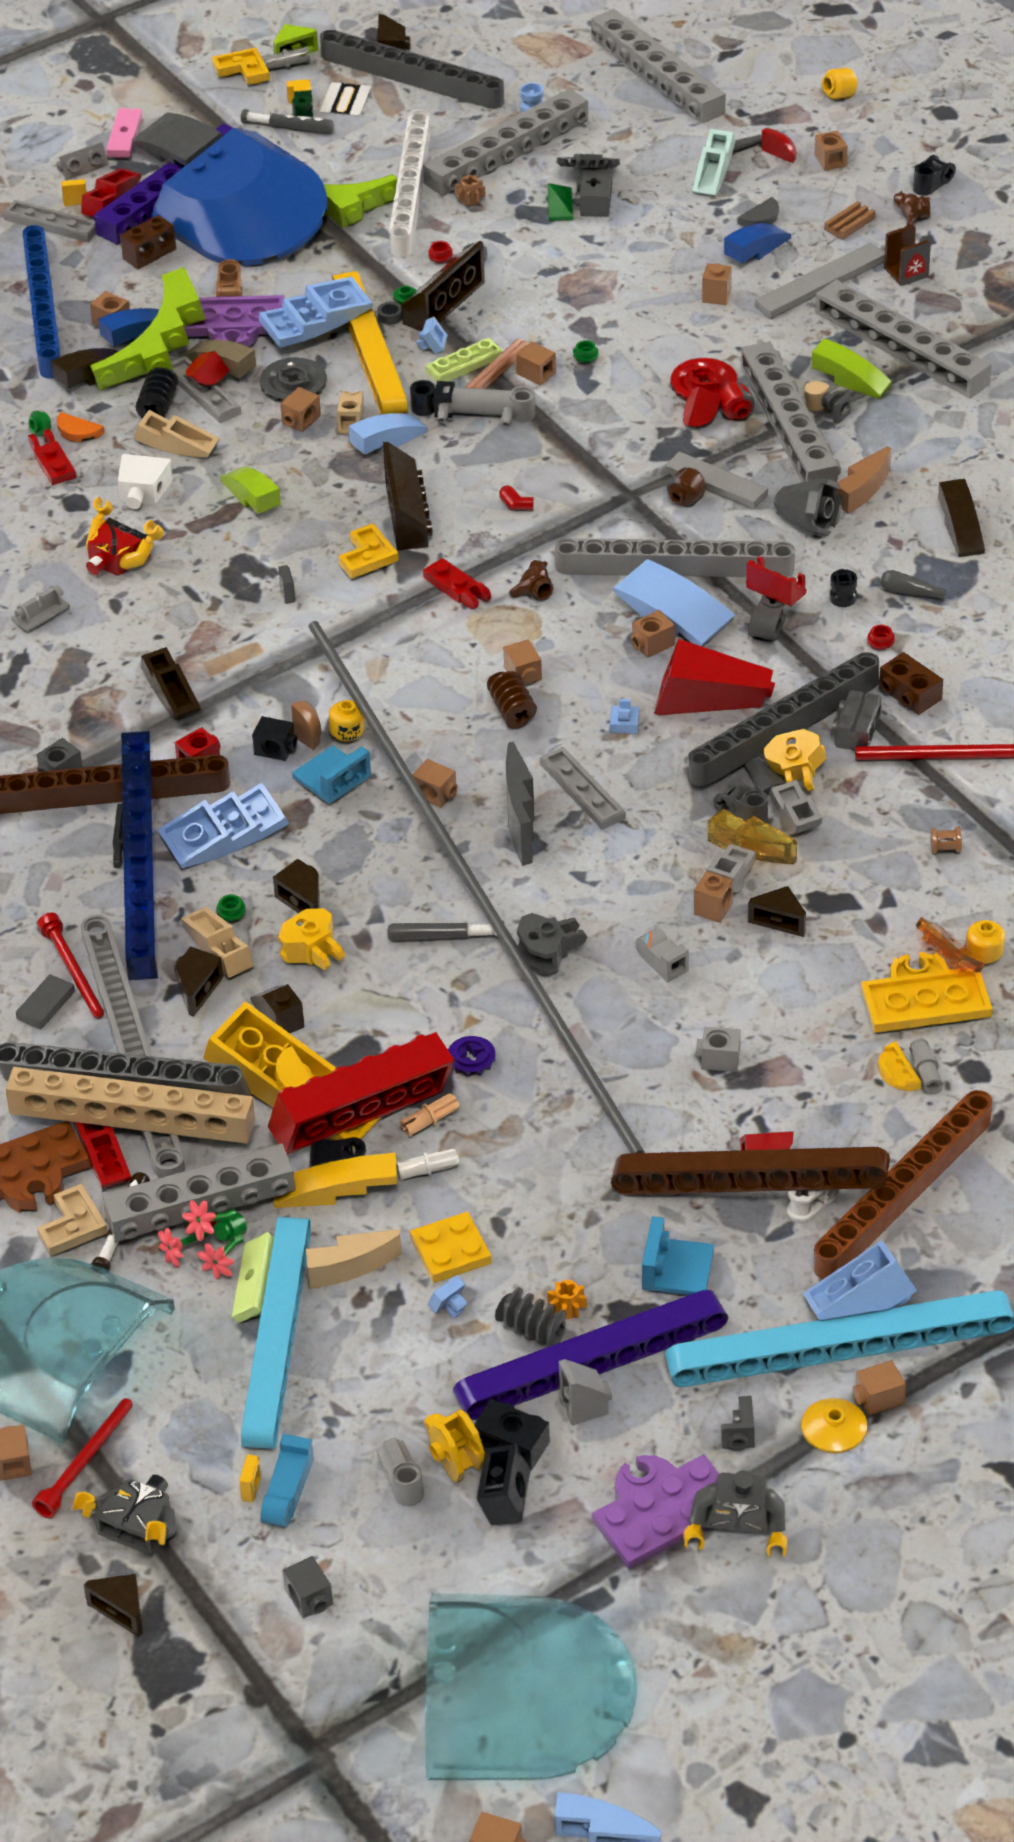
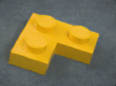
[212,47,270,85]
[338,523,399,579]

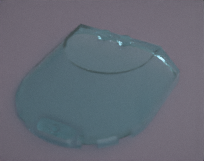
[0,1258,175,1444]
[425,1593,637,1780]

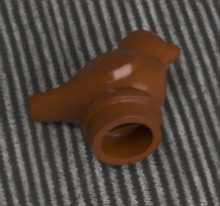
[893,191,931,226]
[509,560,553,600]

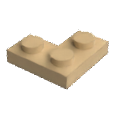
[37,1183,108,1257]

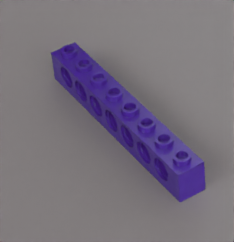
[94,123,233,245]

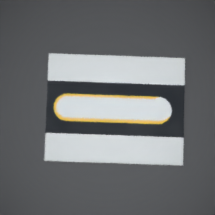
[319,82,371,116]

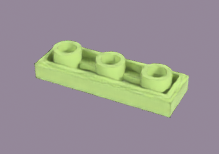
[425,338,503,383]
[232,1232,274,1323]

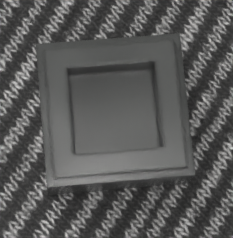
[278,565,295,604]

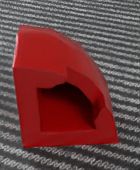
[761,128,797,163]
[185,351,230,385]
[683,387,721,427]
[739,1131,794,1150]

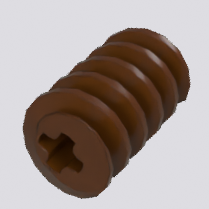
[487,671,537,729]

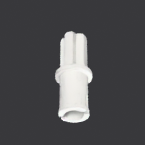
[396,1149,459,1180]

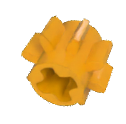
[547,1279,587,1319]

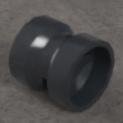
[830,569,857,607]

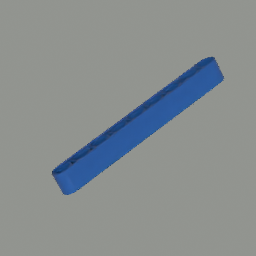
[22,225,61,379]

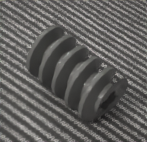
[495,1287,566,1347]

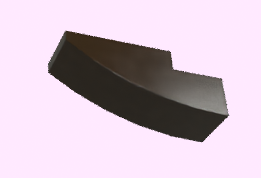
[51,348,118,389]
[938,478,985,557]
[141,647,201,719]

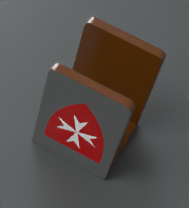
[884,224,931,286]

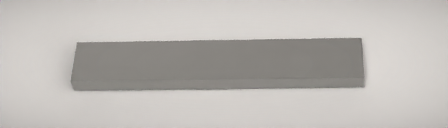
[755,243,885,318]

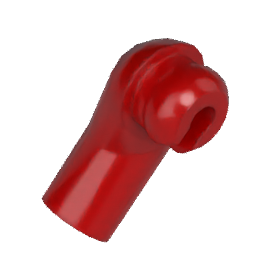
[499,485,534,510]

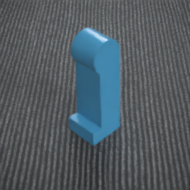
[261,1434,314,1528]

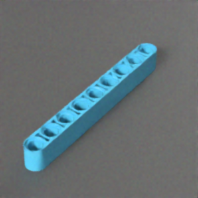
[241,1217,311,1449]

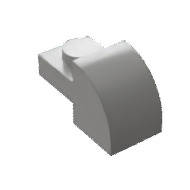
[769,780,823,835]
[706,844,756,893]

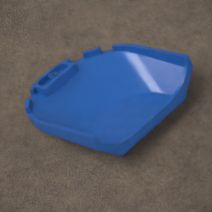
[152,128,328,266]

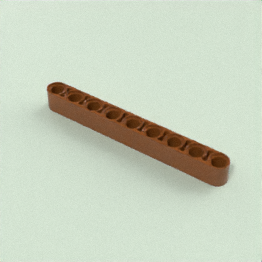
[813,1090,992,1279]

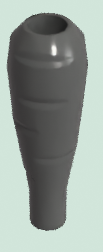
[880,570,946,600]

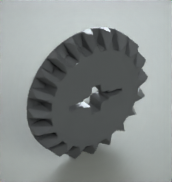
[557,154,620,168]
[260,357,327,401]

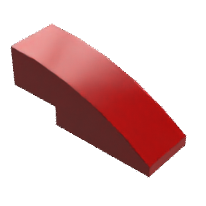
[81,168,141,217]

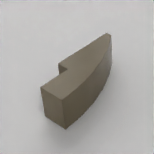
[183,340,256,379]

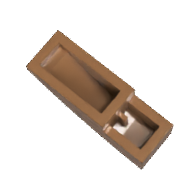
[836,446,891,514]

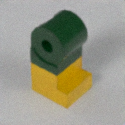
[286,79,314,117]

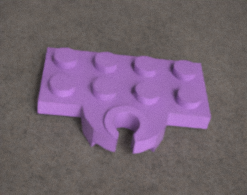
[184,295,284,347]
[592,1454,719,1569]

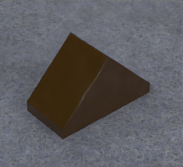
[748,886,806,937]
[83,1574,143,1637]

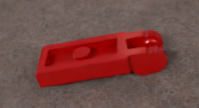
[28,429,77,485]
[423,557,492,610]

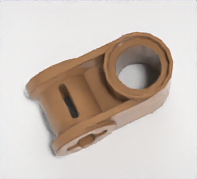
[216,259,243,297]

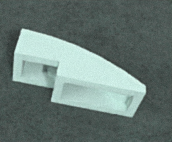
[692,129,736,197]

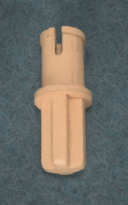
[399,1094,459,1137]

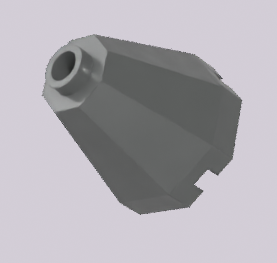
[774,478,843,536]

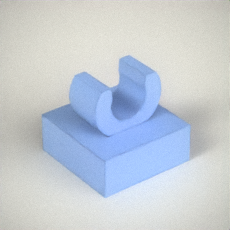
[416,317,447,354]
[610,699,639,734]
[427,1275,467,1318]

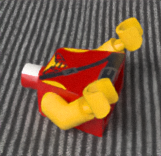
[86,497,164,576]

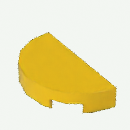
[878,1041,921,1091]
[274,1045,311,1090]

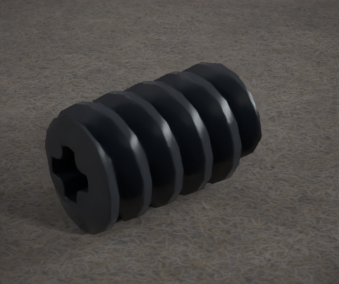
[136,367,178,419]

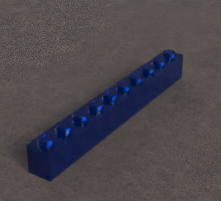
[121,731,158,981]

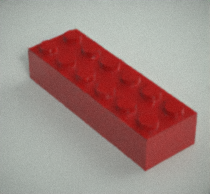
[267,1032,455,1155]

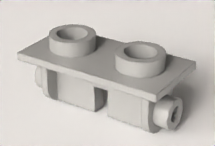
[56,142,109,180]
[10,585,70,632]

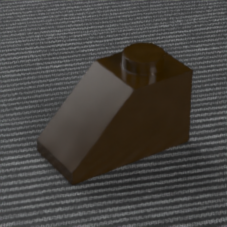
[377,14,411,51]
[273,859,320,913]
[174,946,223,1017]
[250,984,304,1033]

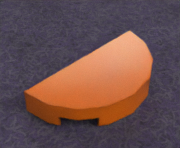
[57,412,105,442]

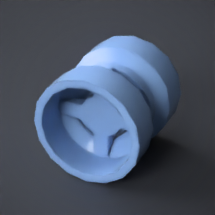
[520,83,543,112]

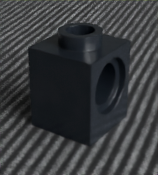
[252,716,298,761]

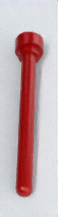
[37,912,104,1018]
[32,1398,133,1519]

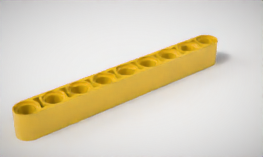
[332,271,408,415]

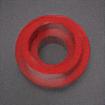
[428,241,453,263]
[867,625,895,650]

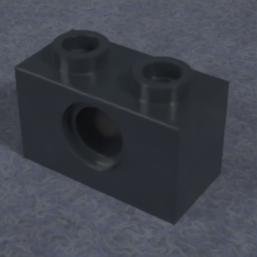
[474,1399,550,1471]
[477,1444,531,1526]

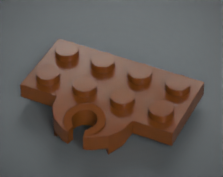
[0,1121,91,1213]

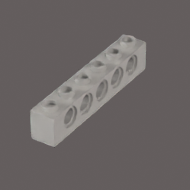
[102,1144,295,1242]

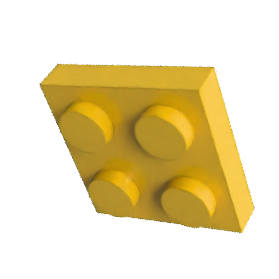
[410,1211,492,1283]

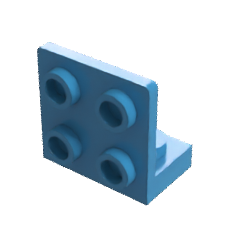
[292,746,371,804]
[642,1216,714,1295]

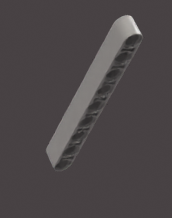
[555,538,795,577]

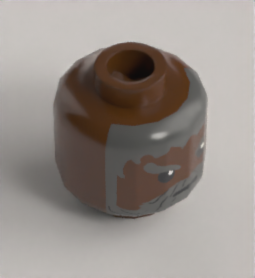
[667,467,706,507]

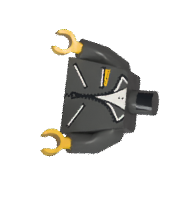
[683,1470,788,1557]
[72,1474,176,1556]

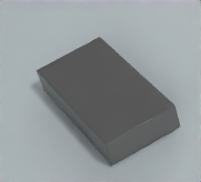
[16,974,75,1029]

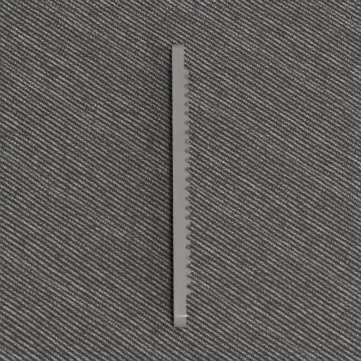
[81,915,185,1178]

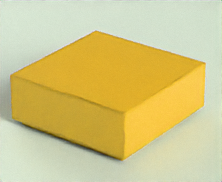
[61,179,87,206]
[239,1454,262,1502]

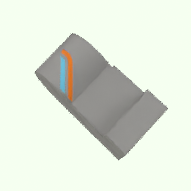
[635,927,689,983]

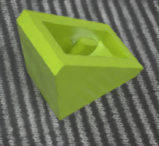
[273,24,319,56]

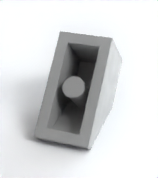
[559,1359,612,1426]

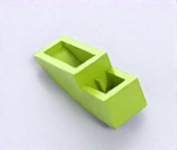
[811,338,892,399]
[220,467,281,514]

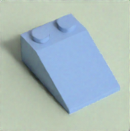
[803,1240,917,1320]

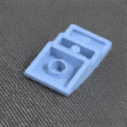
[259,276,373,348]
[613,559,735,647]
[158,782,289,869]

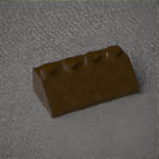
[401,241,485,332]
[383,442,433,551]

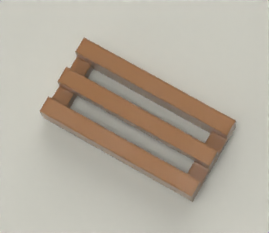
[824,201,876,240]

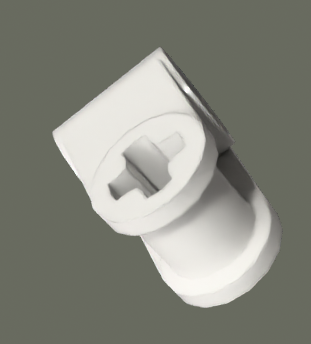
[787,1189,840,1223]

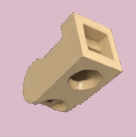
[337,391,364,434]

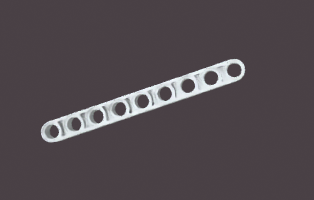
[389,110,431,257]

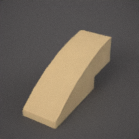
[134,410,220,457]
[181,907,254,978]
[306,1229,401,1289]

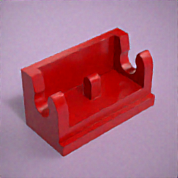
[746,556,807,606]

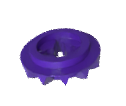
[448,1036,496,1076]

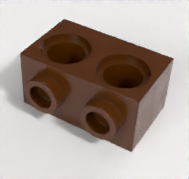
[120,215,176,270]
[879,652,944,715]

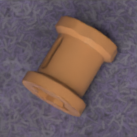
[931,827,962,854]

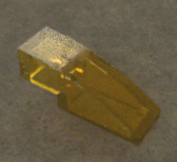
[708,808,797,865]

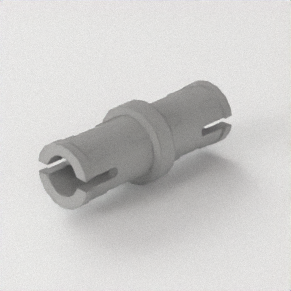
[262,47,311,70]
[909,1038,943,1094]

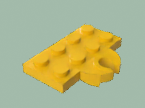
[861,952,993,1033]

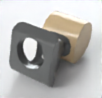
[804,381,851,423]

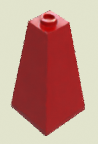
[654,639,775,715]

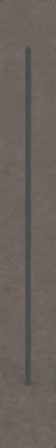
[308,621,644,1153]

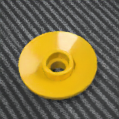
[801,1398,867,1453]

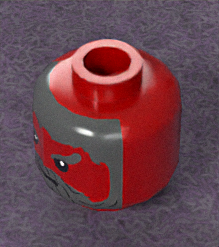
[719,382,755,420]

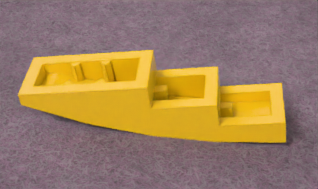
[274,1152,397,1208]

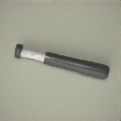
[241,109,334,134]
[387,921,505,941]

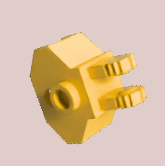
[764,729,827,791]
[278,908,345,970]
[424,1409,485,1483]

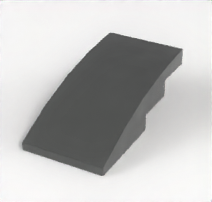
[131,113,222,166]
[506,742,535,866]

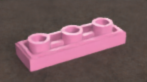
[106,108,142,159]

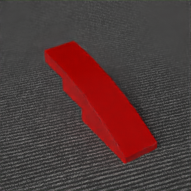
[72,1122,132,1189]

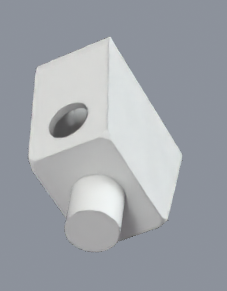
[118,454,173,509]

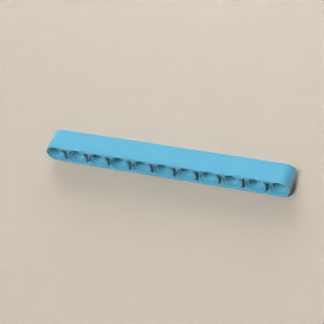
[665,1291,1014,1387]

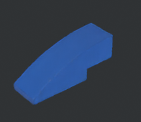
[724,223,791,264]
[98,308,159,347]

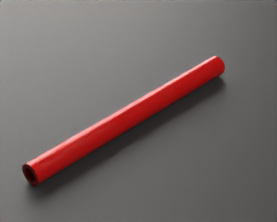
[855,744,1014,760]

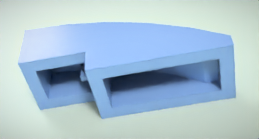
[348,413,428,455]
[555,1792,661,1842]

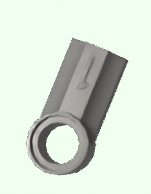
[377,1438,424,1506]

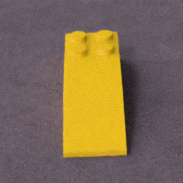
[203,1001,382,1149]

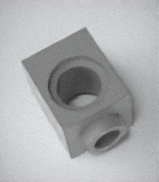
[696,1027,741,1072]

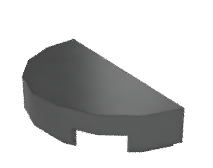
[737,197,779,227]

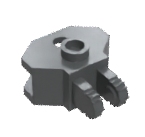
[517,913,588,975]

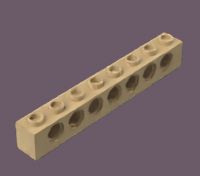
[5,1067,255,1144]

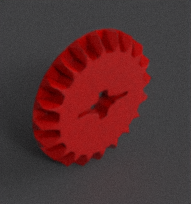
[671,358,737,400]

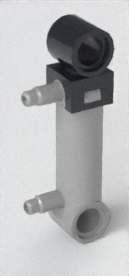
[410,380,536,427]

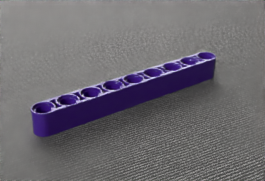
[453,1289,728,1420]

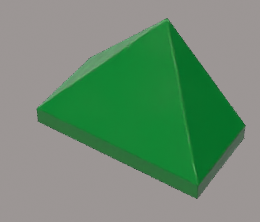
[547,183,573,221]

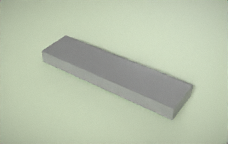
[3,200,96,242]
[171,356,241,423]
[665,452,768,509]
[540,747,626,830]

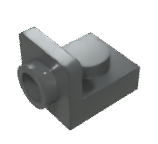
[721,1396,755,1450]

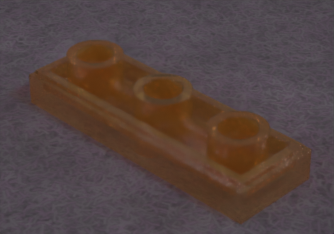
[916,917,985,973]

